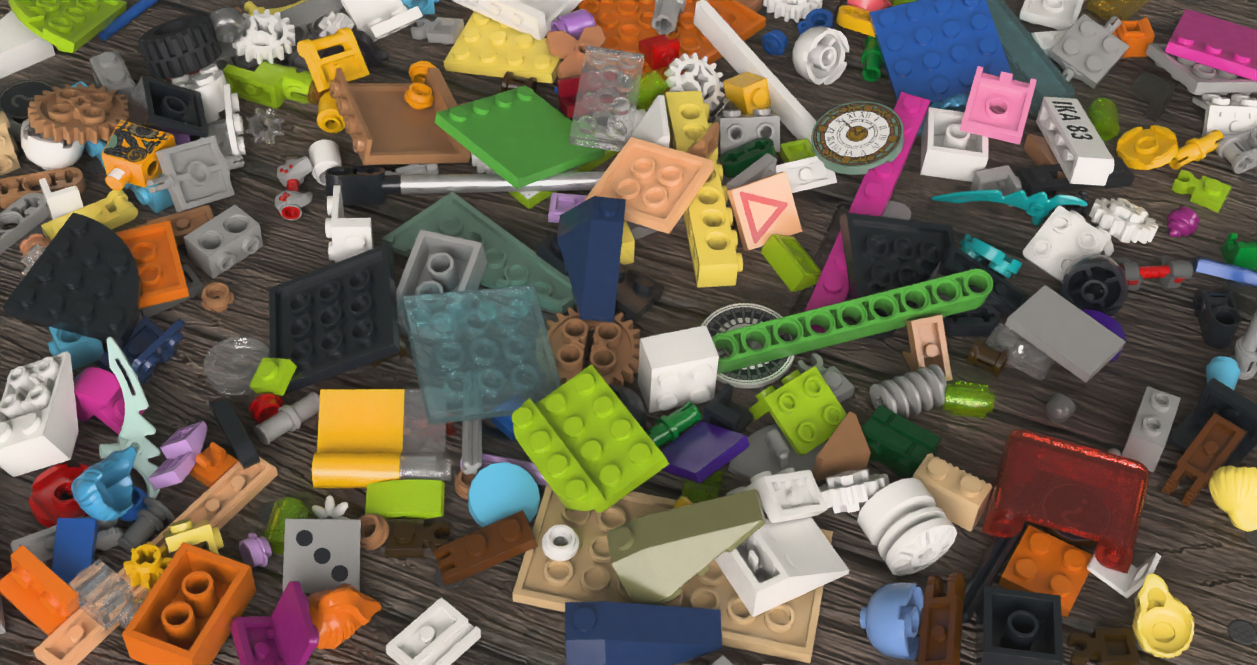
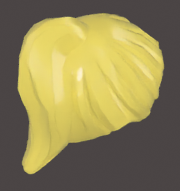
[1208,466,1257,532]
[1132,573,1194,659]

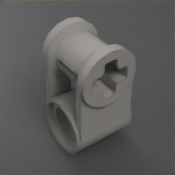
[1216,126,1257,174]

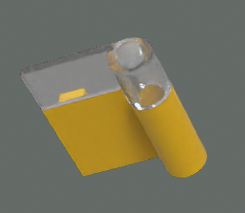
[312,389,452,488]

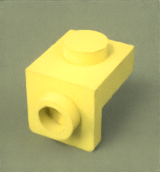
[163,519,224,555]

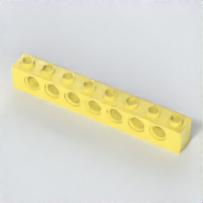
[665,91,743,288]

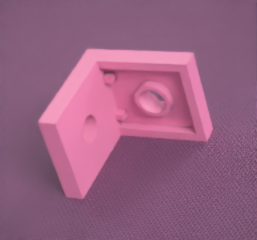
[960,66,1037,145]

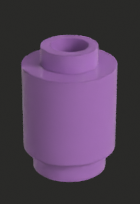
[551,9,596,40]

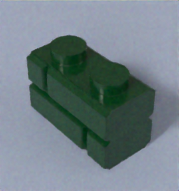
[861,405,942,478]

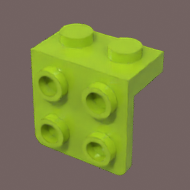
[748,366,847,456]

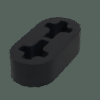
[942,304,1000,337]

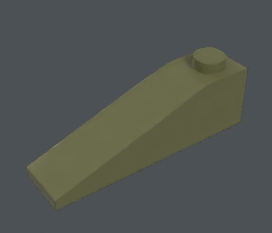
[606,489,766,605]

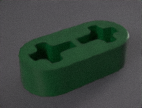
[719,137,776,178]

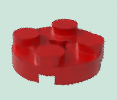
[29,463,89,528]

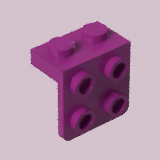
[230,581,319,665]

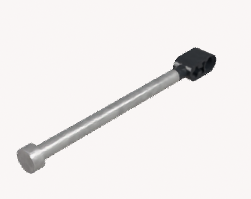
[325,166,605,205]

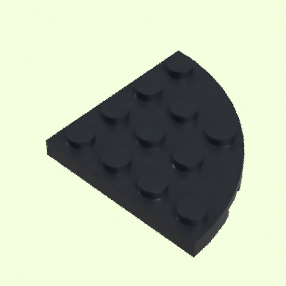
[2,212,143,346]

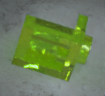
[681,470,723,503]

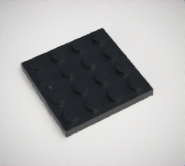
[269,244,400,396]

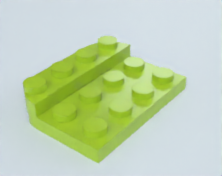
[512,364,669,513]

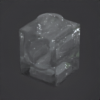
[68,559,136,630]

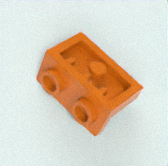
[0,545,79,636]

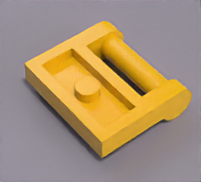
[297,27,370,93]

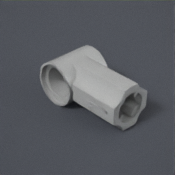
[652,0,686,35]

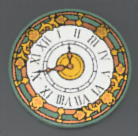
[811,101,904,175]

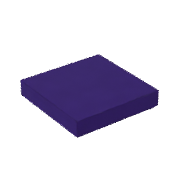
[661,421,750,484]

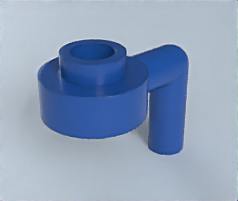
[798,8,834,36]

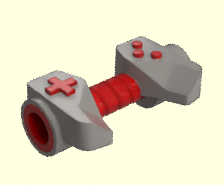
[275,156,314,221]

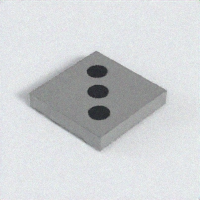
[282,519,361,596]

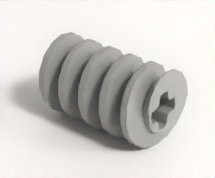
[869,364,947,419]

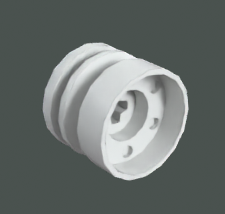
[857,478,957,576]

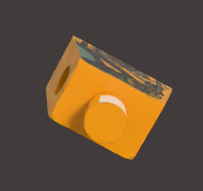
[102,120,176,191]

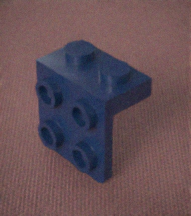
[96,316,186,389]

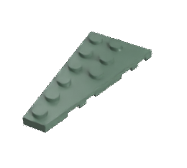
[381,192,576,315]

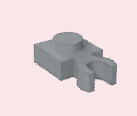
[410,17,465,45]
[796,353,855,403]

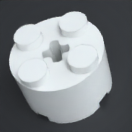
[171,64,227,124]

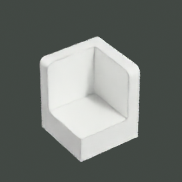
[39,178,83,220]

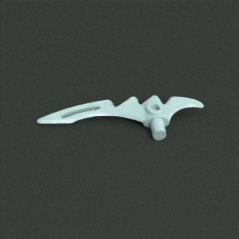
[99,337,161,499]

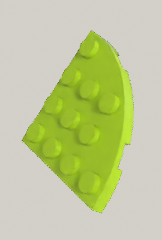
[8,0,127,53]

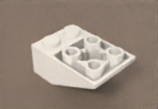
[0,351,79,477]
[715,517,850,617]

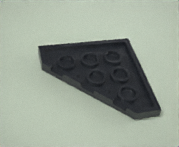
[839,212,956,340]

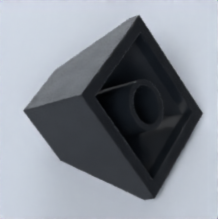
[127,76,209,138]

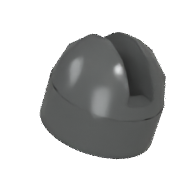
[1045,393,1076,423]

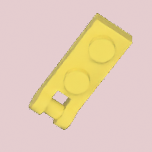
[41,190,138,241]

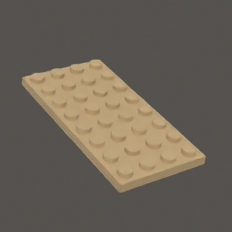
[513,483,833,664]

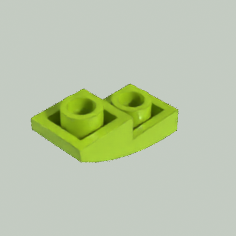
[365,479,445,520]

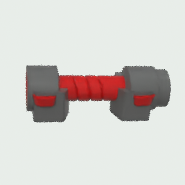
[1117,255,1193,290]

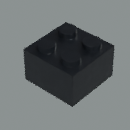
[975,586,1064,665]

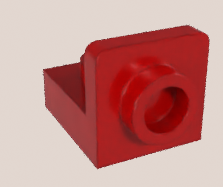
[638,34,680,70]

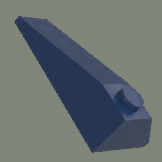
[557,196,626,323]
[565,601,722,665]

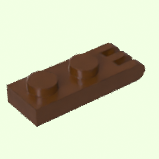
[434,510,538,585]

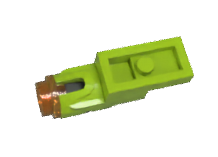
[222,60,330,109]

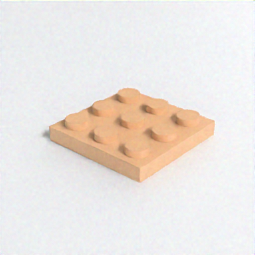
[585,137,714,234]

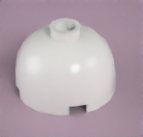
[792,26,849,85]
[21,119,85,171]

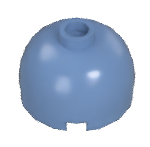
[860,582,924,660]

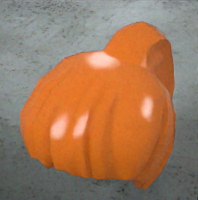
[307,583,382,650]

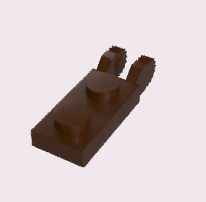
[1162,413,1246,507]
[918,572,965,665]

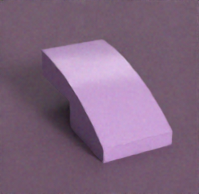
[148,421,207,490]

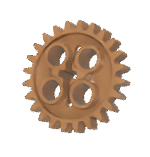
[28,83,130,145]
[535,307,640,390]

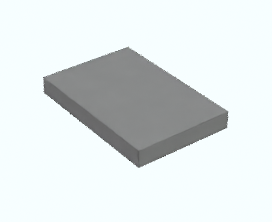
[1005,285,1126,383]

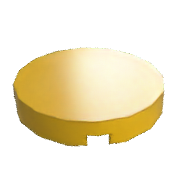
[1116,125,1178,170]

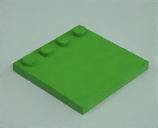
[434,85,606,189]

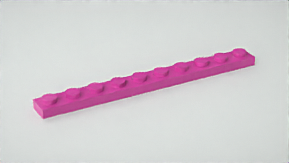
[804,92,930,333]

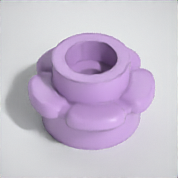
[239,533,272,569]

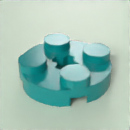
[959,233,1022,279]

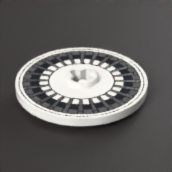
[701,303,795,388]

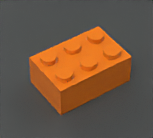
[122,542,257,665]

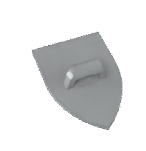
[728,423,826,479]

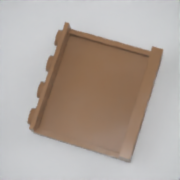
[329,68,471,165]

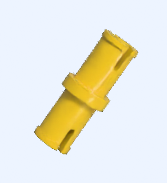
[1168,129,1224,170]

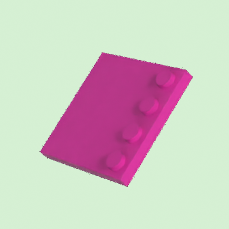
[1165,9,1257,81]

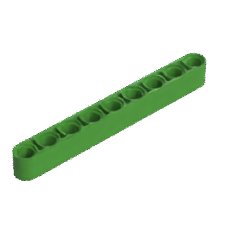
[712,269,993,373]

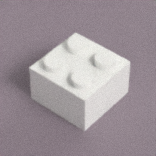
[920,107,988,182]
[638,325,719,413]

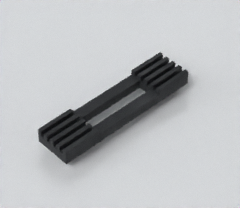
[1015,157,1135,196]

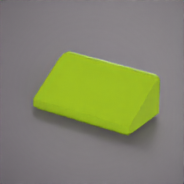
[761,234,822,292]

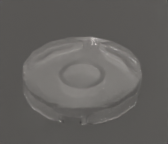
[204,336,270,395]

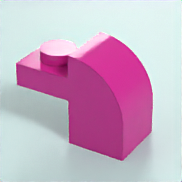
[73,367,146,435]

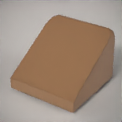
[686,122,720,159]

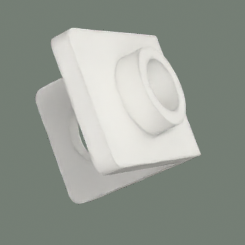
[1087,543,1161,598]

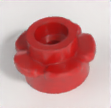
[249,393,283,424]

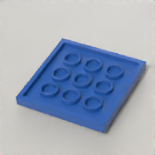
[869,0,1014,107]

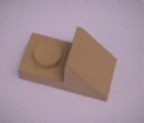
[902,314,953,381]

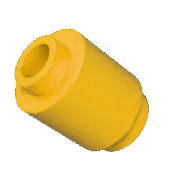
[317,91,345,133]

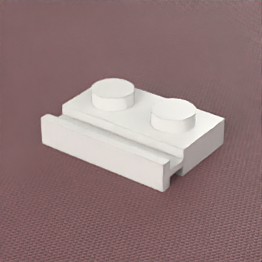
[386,597,481,665]

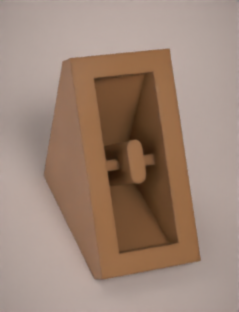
[812,411,871,481]

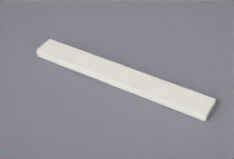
[693,0,817,145]

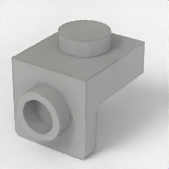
[970,165,1022,207]

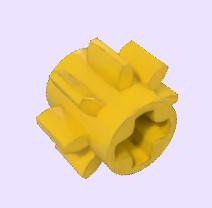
[123,542,172,591]

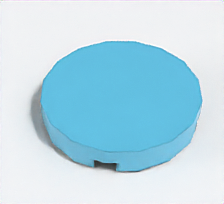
[468,462,540,528]

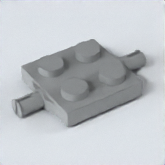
[1048,14,1130,89]
[147,135,244,213]

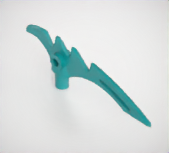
[931,190,1088,226]

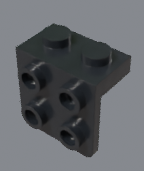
[1168,378,1257,467]

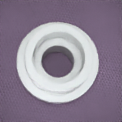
[542,525,579,561]

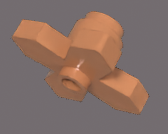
[545,26,618,78]

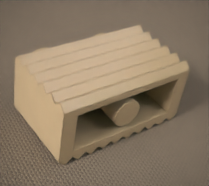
[913,453,992,532]

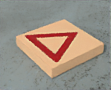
[727,172,802,251]

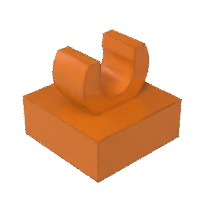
[189,442,238,488]

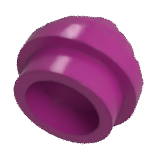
[1167,206,1200,238]

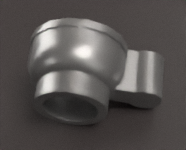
[209,8,243,47]

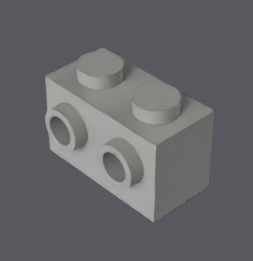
[715,108,780,155]

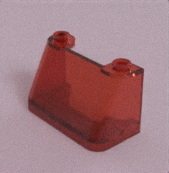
[982,430,1150,574]

